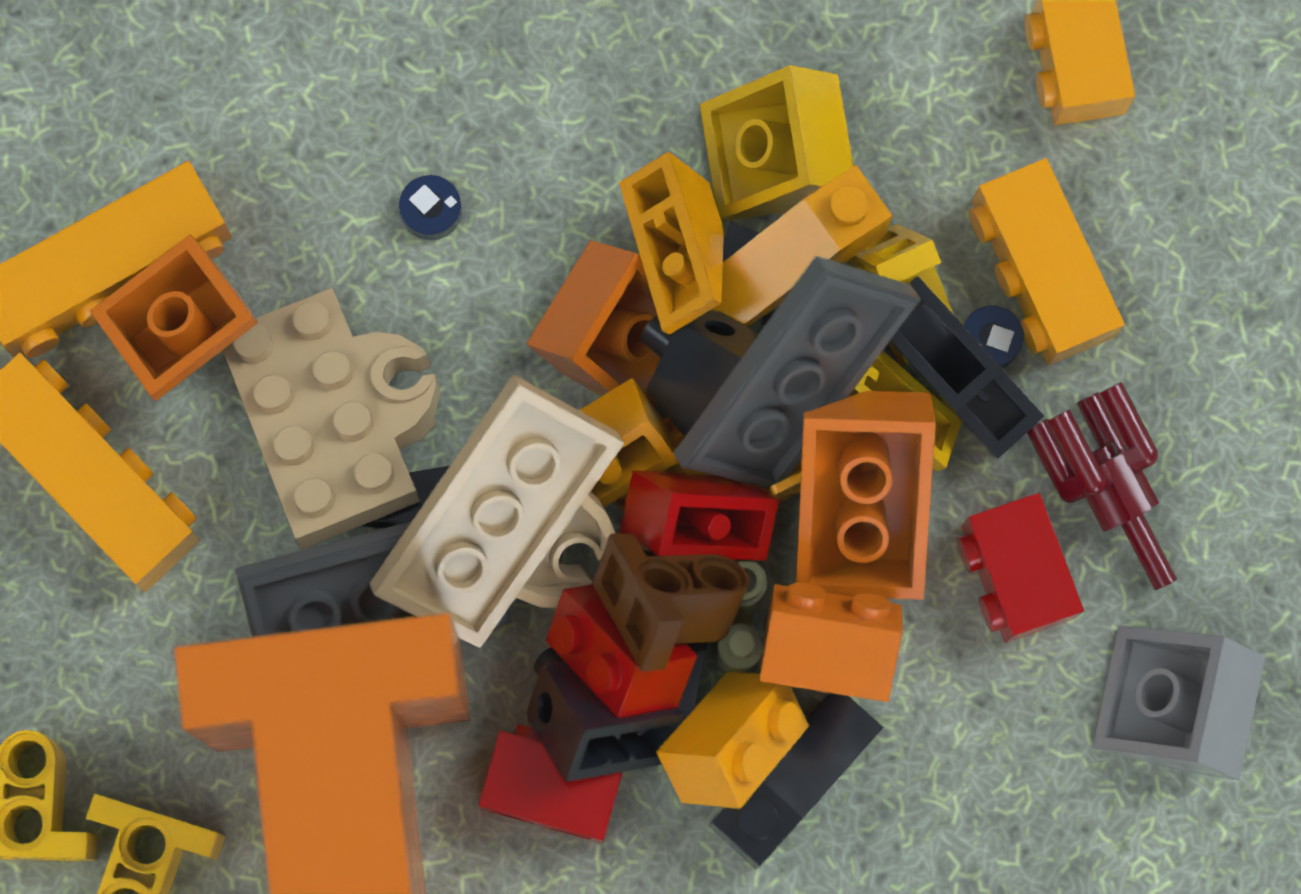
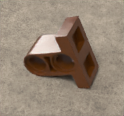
[592,533,749,671]

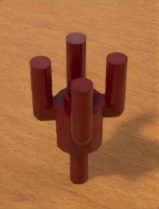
[1027,382,1177,590]

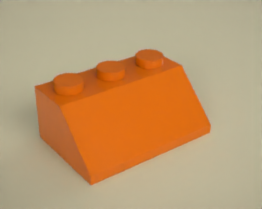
[796,391,936,600]

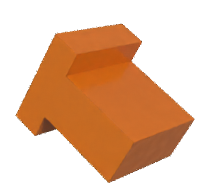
[174,613,471,894]

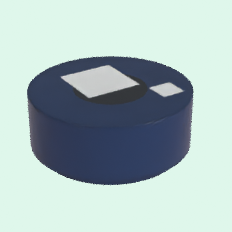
[399,175,462,240]
[963,306,1024,368]

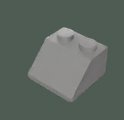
[1092,626,1266,780]

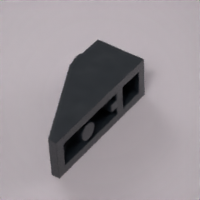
[709,693,884,869]

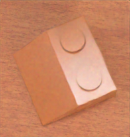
[90,234,258,401]
[526,240,661,409]
[760,582,903,702]

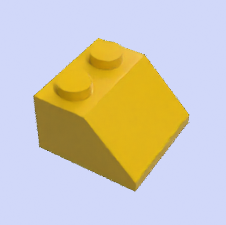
[700,65,854,221]

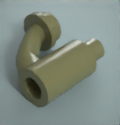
[716,559,767,673]

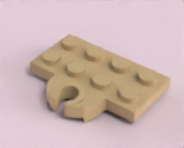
[223,288,440,550]
[370,374,624,648]

